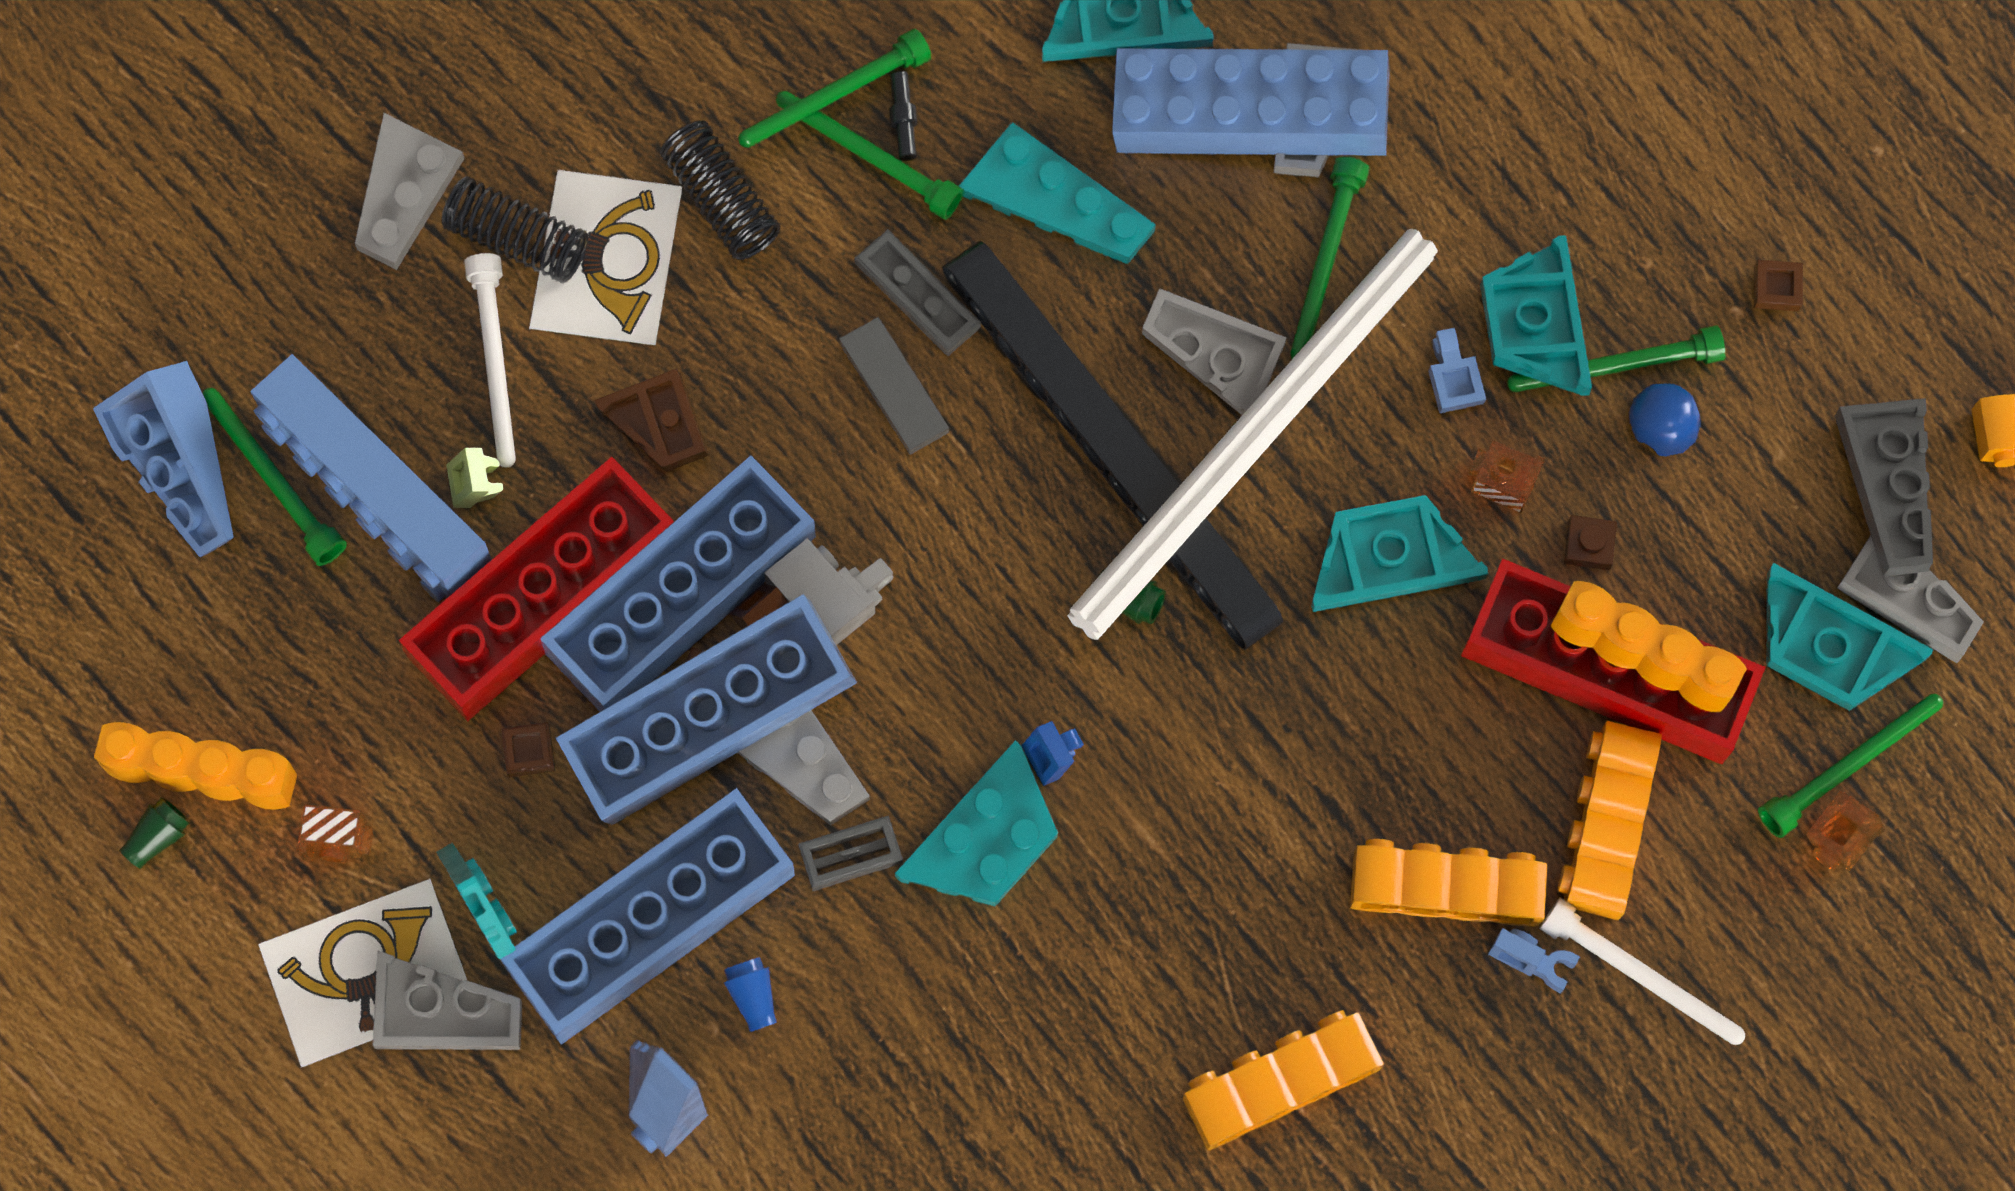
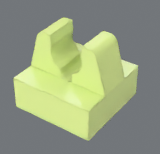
[446,448,503,508]

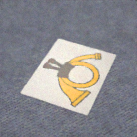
[529,170,682,345]
[258,879,467,1067]

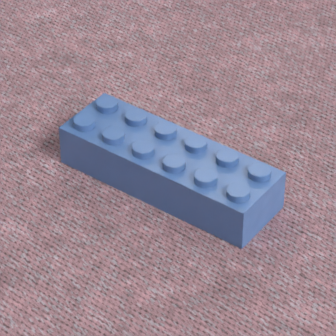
[1112,48,1389,156]
[251,354,492,602]
[540,456,816,712]
[556,594,857,825]
[501,788,795,1045]

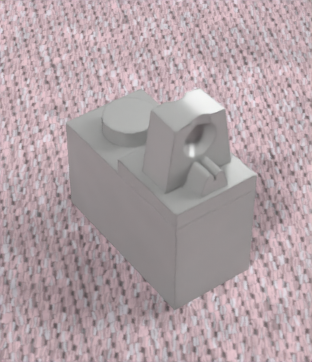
[764,538,893,645]

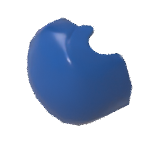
[1629,383,1701,457]

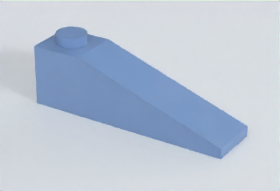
[93,361,234,557]
[629,1040,708,1157]

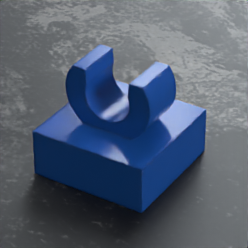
[1021,721,1084,786]

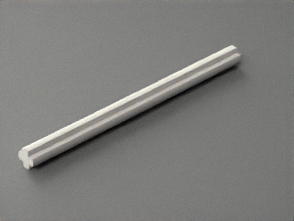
[1068,229,1437,640]

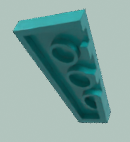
[959,122,1156,264]

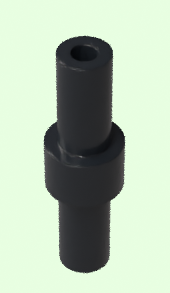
[889,71,918,161]

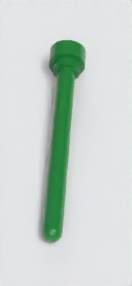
[738,28,931,148]
[776,91,964,220]
[1290,156,1370,359]
[1507,325,1725,392]
[202,387,347,566]
[1758,693,1943,838]

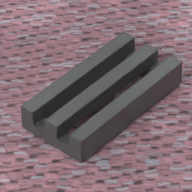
[798,815,903,891]

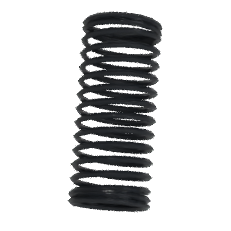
[660,120,781,260]
[442,176,588,284]

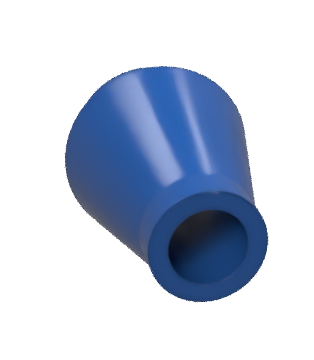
[723,957,777,1032]

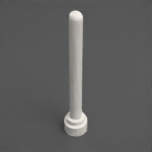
[464,253,516,468]
[1539,898,1745,1045]

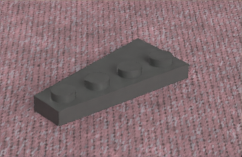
[1835,398,1933,576]

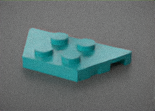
[1042,0,1214,62]
[1480,235,1592,396]
[1311,495,1489,612]
[1766,563,1933,711]
[895,740,1058,906]
[436,842,517,960]

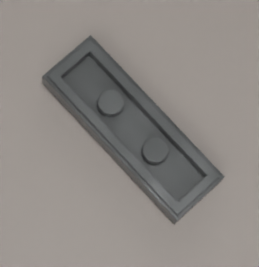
[855,229,981,357]
[839,317,949,455]

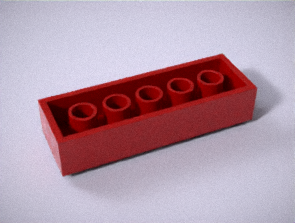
[399,457,674,722]
[1461,558,1766,765]

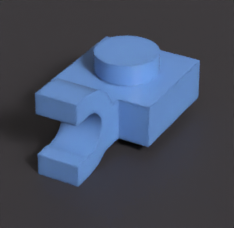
[1428,328,1486,414]
[1488,929,1580,994]

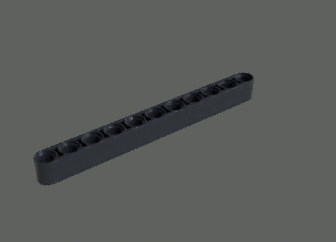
[942,240,1283,650]

